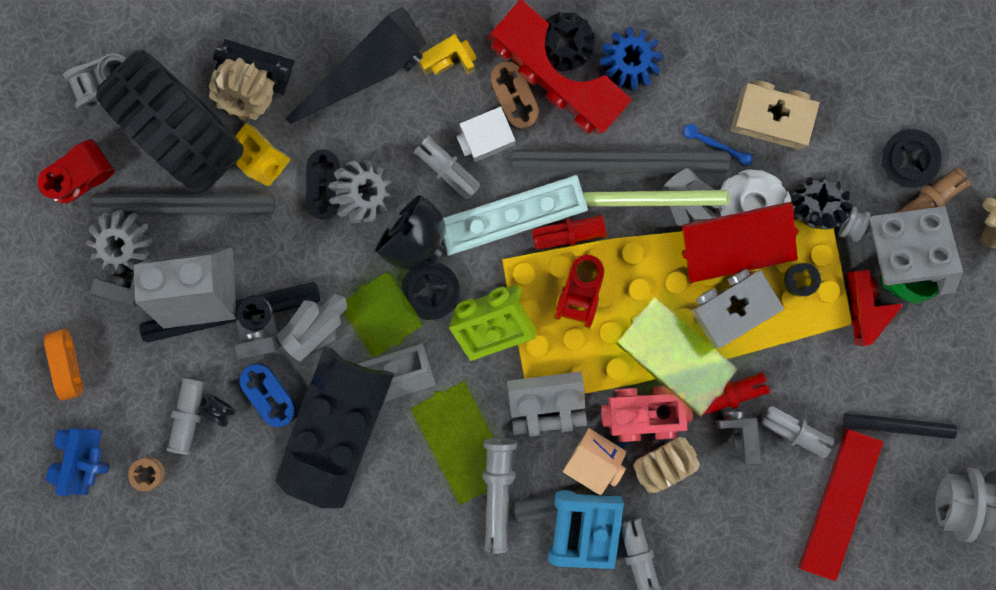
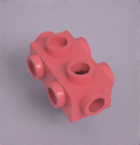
[601,386,693,442]

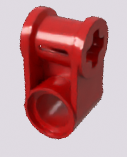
[37,139,115,204]
[554,254,605,329]

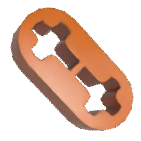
[44,328,83,401]

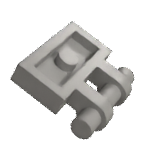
[507,371,587,437]

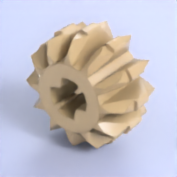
[208,58,274,121]
[633,437,700,493]

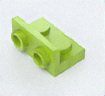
[449,284,537,361]

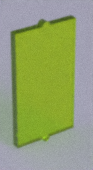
[615,297,738,416]
[410,381,494,505]

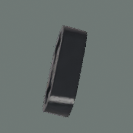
[306,150,341,221]

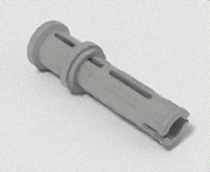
[482,438,517,554]

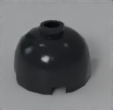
[375,195,446,270]

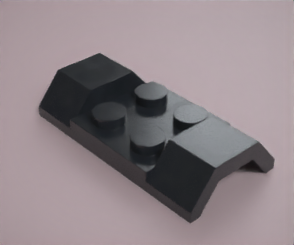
[275,346,395,508]

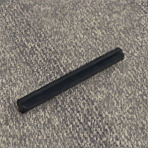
[139,282,321,343]

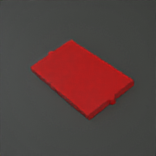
[681,202,799,283]

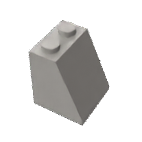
[134,247,237,328]

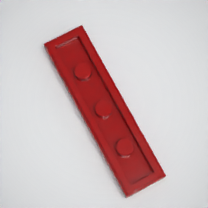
[798,429,884,581]

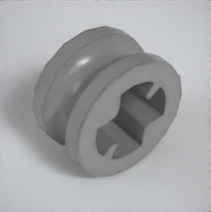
[838,205,871,243]

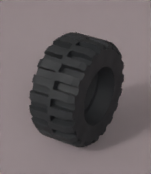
[96,49,244,193]

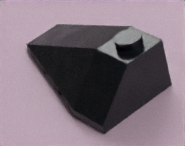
[285,7,427,124]

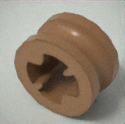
[128,457,165,492]

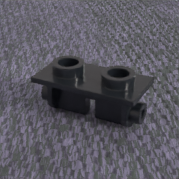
[213,39,295,96]

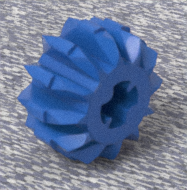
[600,27,663,91]

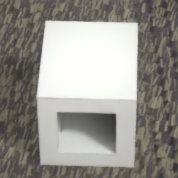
[456,107,515,162]

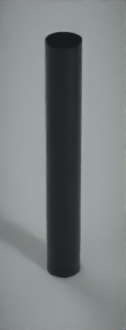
[843,413,957,439]

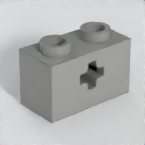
[690,268,784,349]

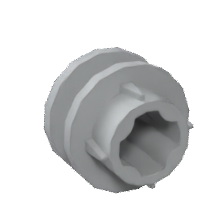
[935,467,996,546]

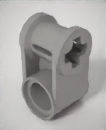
[63,53,126,111]

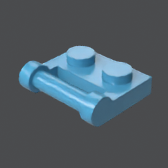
[548,490,624,569]

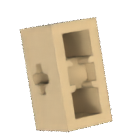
[730,80,820,150]

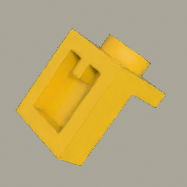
[418,34,477,75]
[235,123,290,186]

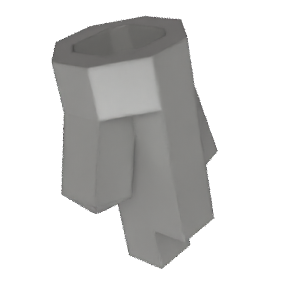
[661,168,725,226]
[276,294,347,362]

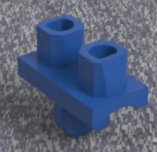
[46,428,110,497]

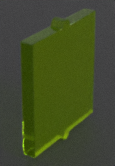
[344,271,424,358]

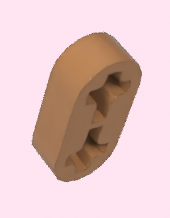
[490,61,539,130]

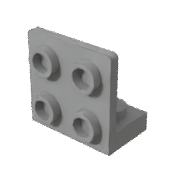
[869,206,963,295]

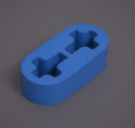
[240,364,297,427]

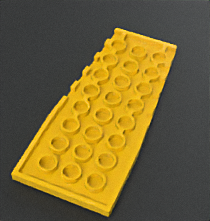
[502,219,852,394]

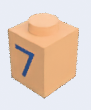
[563,428,627,496]

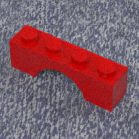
[487,0,632,135]

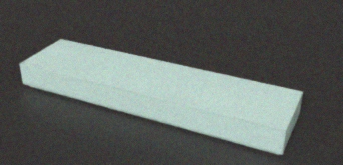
[443,175,588,256]

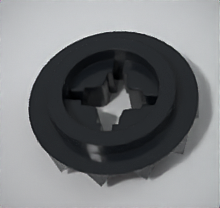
[545,12,595,71]
[881,129,942,188]
[791,176,852,230]
[401,261,460,320]

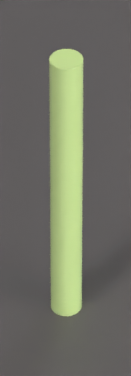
[583,190,730,207]

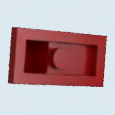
[846,270,903,346]

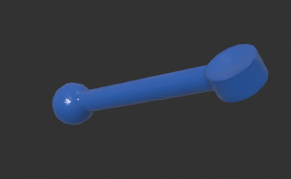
[683,124,753,166]

